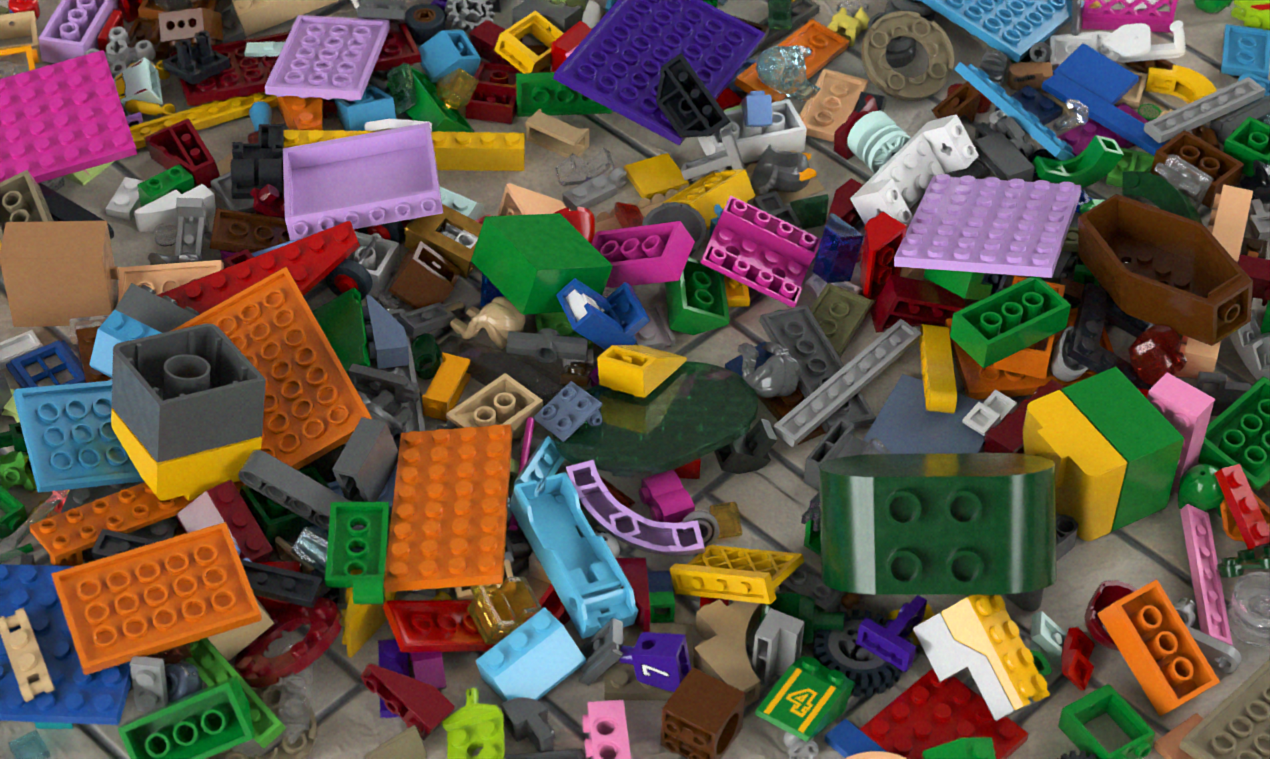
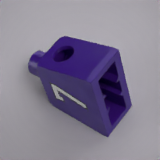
[619,632,691,692]

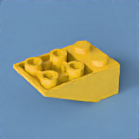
[597,345,687,398]
[340,569,397,657]

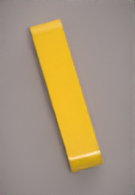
[919,324,957,414]

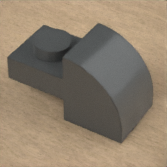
[501,697,555,752]

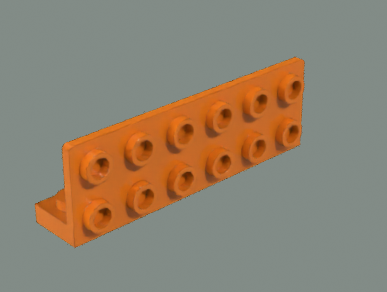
[30,482,195,566]

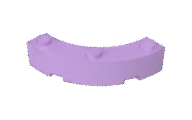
[566,460,705,556]

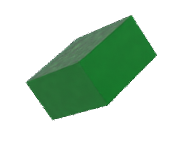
[471,213,613,315]

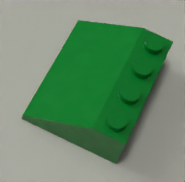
[1198,377,1270,491]

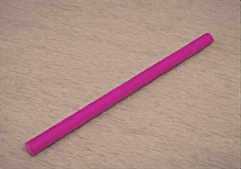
[509,417,535,531]

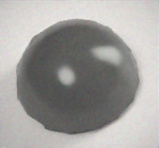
[641,202,707,257]

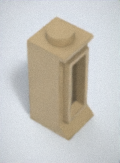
[525,109,590,161]

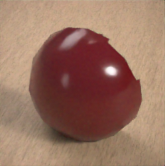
[1084,580,1138,652]

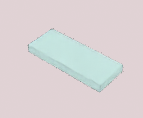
[245,42,285,57]

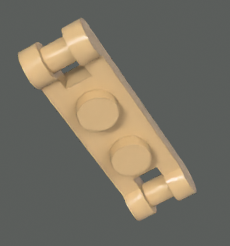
[0,607,55,702]

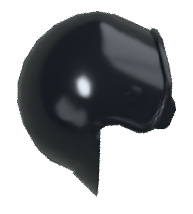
[1240,160,1270,204]

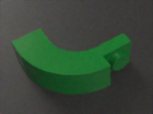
[1032,135,1124,189]

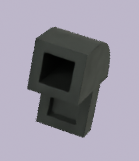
[714,418,777,474]

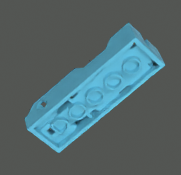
[509,472,638,639]

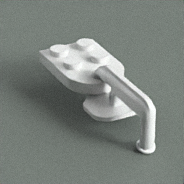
[1050,20,1186,71]

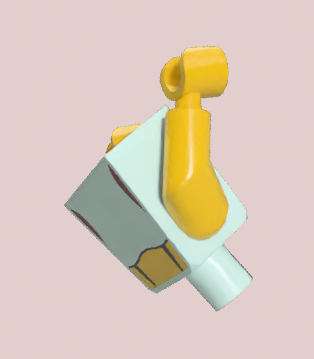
[113,57,176,117]

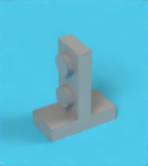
[681,128,747,180]
[175,198,209,259]

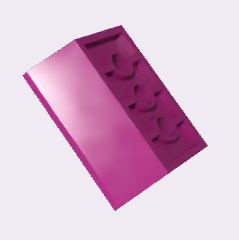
[699,195,822,308]

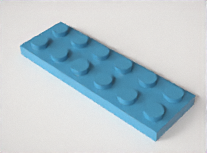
[954,62,1076,161]

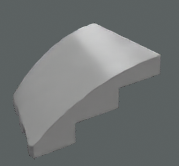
[1230,309,1270,380]

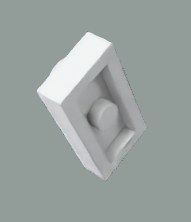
[106,177,144,221]

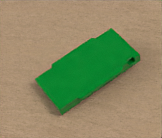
[312,288,370,376]

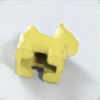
[828,7,870,47]

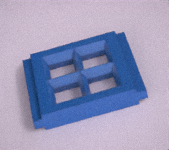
[6,340,85,388]

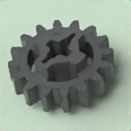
[444,0,495,36]

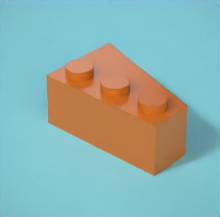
[277,96,324,130]

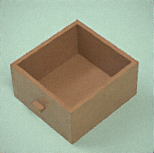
[0,221,120,327]

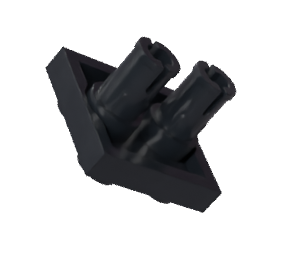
[162,30,231,85]

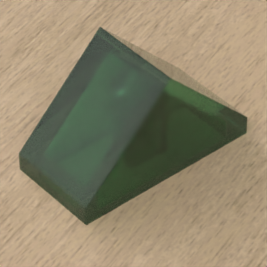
[790,194,829,230]

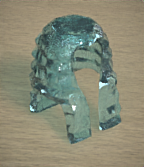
[756,45,820,102]

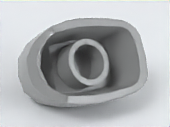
[1050,326,1088,382]

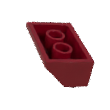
[176,480,273,563]

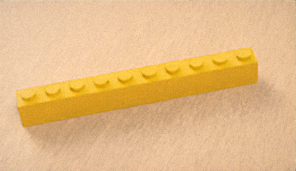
[283,130,525,171]

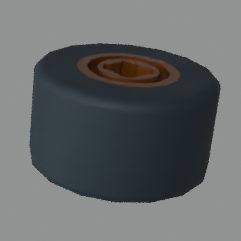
[405,4,446,45]

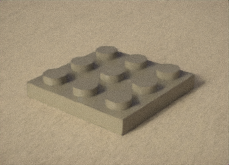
[604,623,693,701]

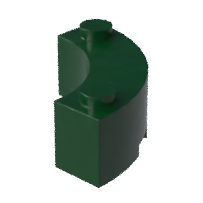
[1123,171,1203,225]

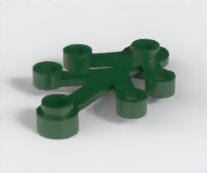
[1216,545,1270,578]

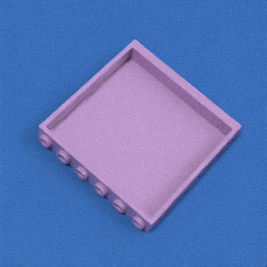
[283,123,443,241]

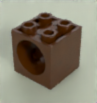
[660,667,745,759]

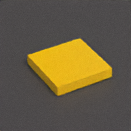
[624,153,689,200]

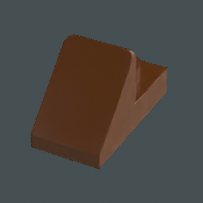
[932,81,981,122]

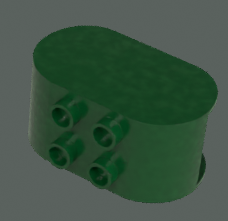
[819,453,1056,595]

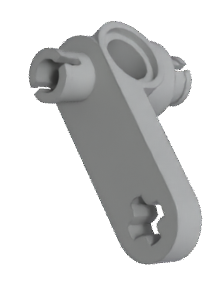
[1173,598,1241,673]

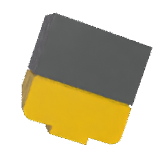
[111,323,266,501]

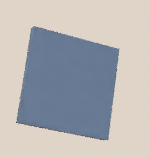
[863,374,985,454]

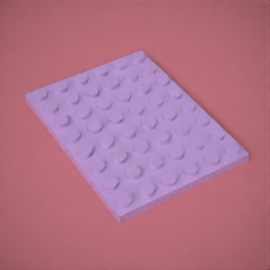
[894,174,1081,278]

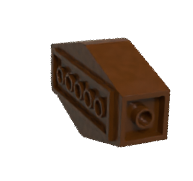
[1078,194,1253,346]

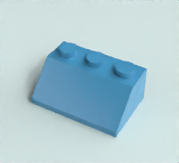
[89,310,161,378]

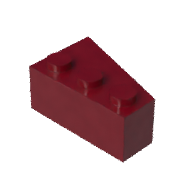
[144,118,220,188]
[870,275,966,333]

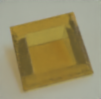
[709,502,742,539]

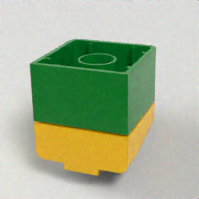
[1023,367,1185,541]

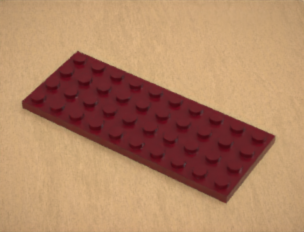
[170,23,421,106]

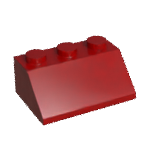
[860,212,907,301]

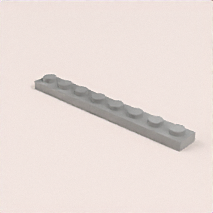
[773,319,921,447]

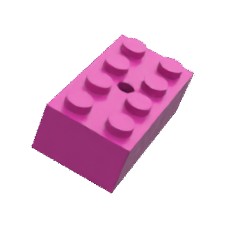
[591,221,695,289]

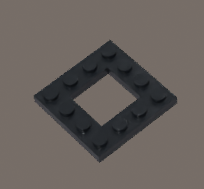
[1067,282,1176,390]

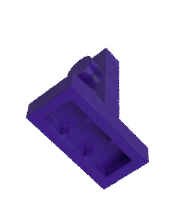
[856,595,927,673]

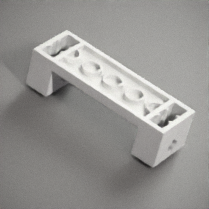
[850,114,979,225]

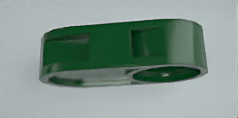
[411,333,441,380]

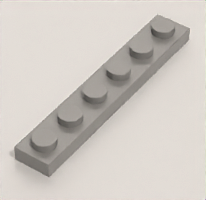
[1143,77,1266,144]

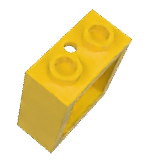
[494,11,564,73]

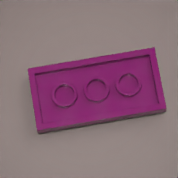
[1057,103,1149,156]

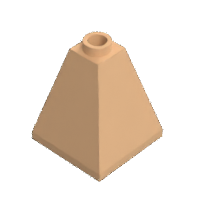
[497,184,571,216]

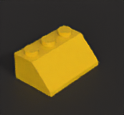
[663,169,755,230]

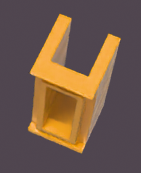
[422,352,471,421]

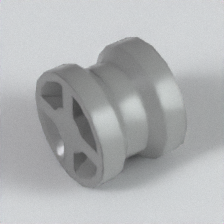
[783,732,819,759]

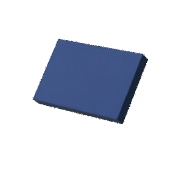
[1053,43,1139,105]

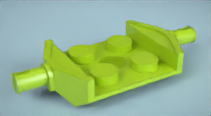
[442,688,505,759]

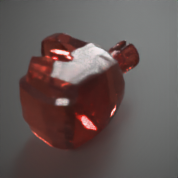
[1128,324,1187,385]

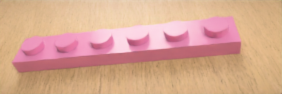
[1180,504,1232,646]

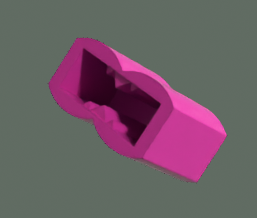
[638,469,695,523]

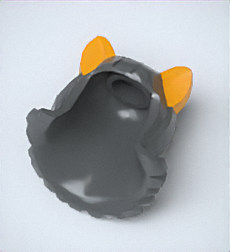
[751,145,817,195]

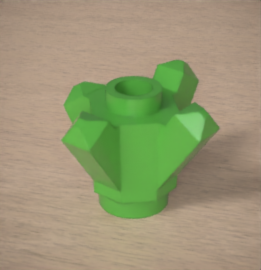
[0,451,37,492]

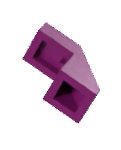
[409,652,447,688]

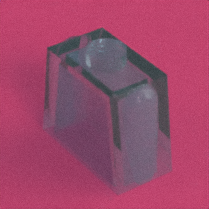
[290,527,360,574]

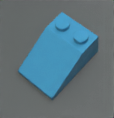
[328,85,396,131]

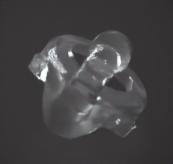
[1053,99,1089,132]

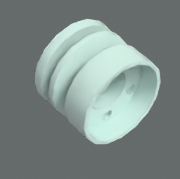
[847,111,911,174]

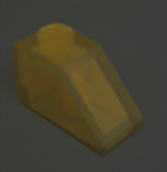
[436,68,479,110]

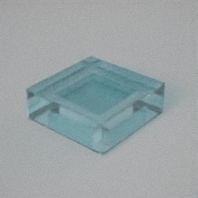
[8,730,50,759]

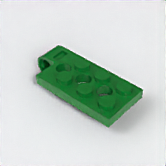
[325,502,389,605]

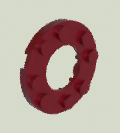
[234,598,343,688]

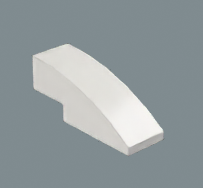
[134,184,216,232]

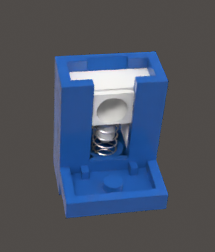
[556,278,650,350]

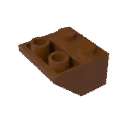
[388,241,461,310]

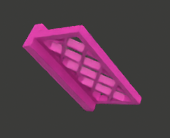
[1081,0,1178,33]

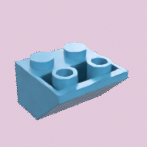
[418,30,481,83]

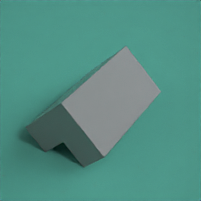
[752,608,804,687]

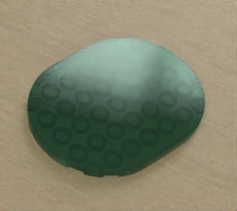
[552,361,758,477]

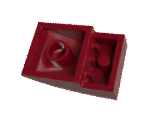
[465,61,522,124]

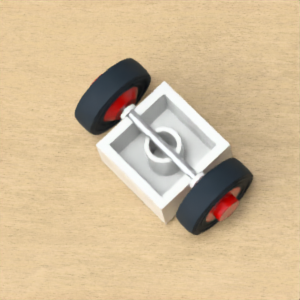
[325,221,404,300]

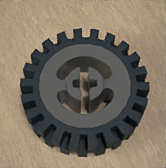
[813,610,902,697]

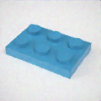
[1221,24,1270,79]

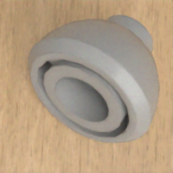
[682,510,719,548]

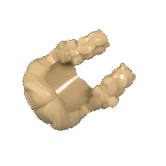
[450,296,525,349]

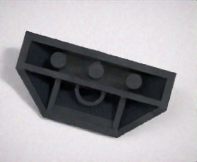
[656,53,730,138]

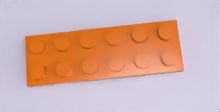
[734,19,850,102]

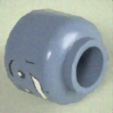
[165,663,203,703]

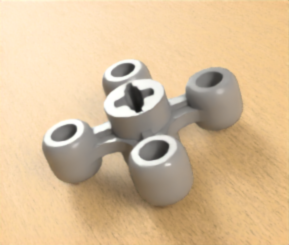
[84,27,155,79]

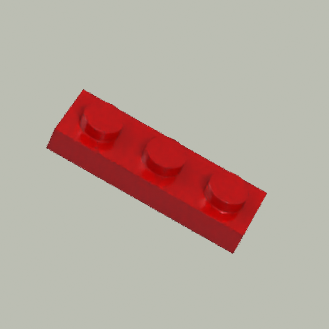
[1214,464,1270,550]

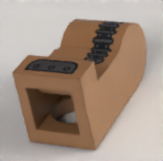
[1007,62,1053,93]

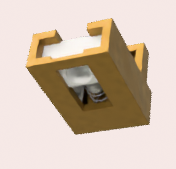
[404,204,482,278]

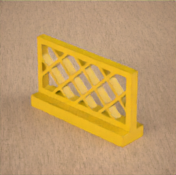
[669,545,804,604]

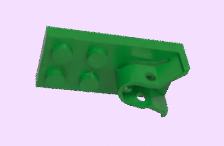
[516,72,612,117]

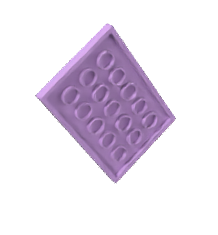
[265,15,390,101]

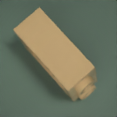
[0,11,42,69]

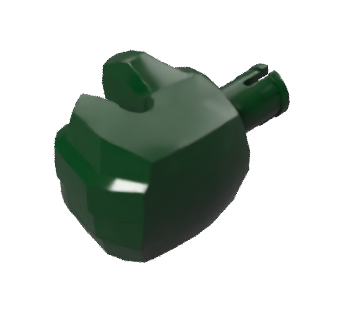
[759,592,844,648]

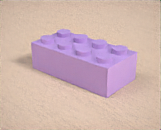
[38,0,119,63]

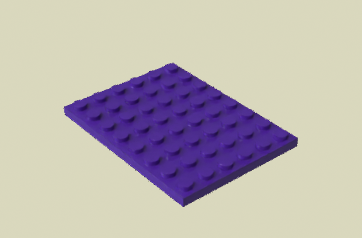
[553,0,766,146]

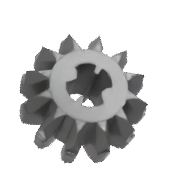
[980,51,1008,86]

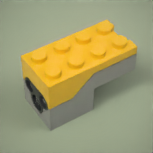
[913,595,1050,721]

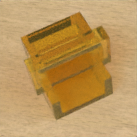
[467,577,542,644]

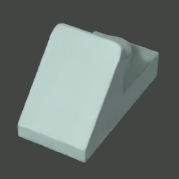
[1030,611,1067,666]

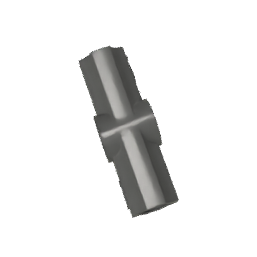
[506,328,588,364]

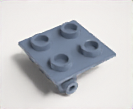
[533,381,603,442]

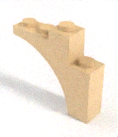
[693,587,780,707]

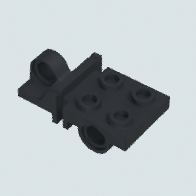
[231,124,284,199]

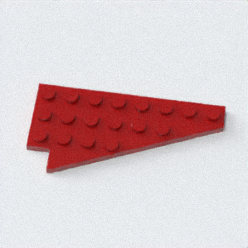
[157,220,360,314]

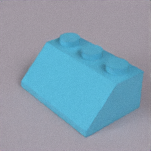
[476,607,587,702]

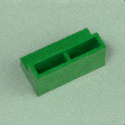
[923,269,993,300]

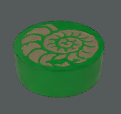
[1137,104,1161,121]

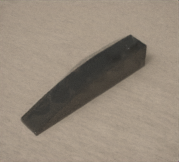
[438,335,566,407]

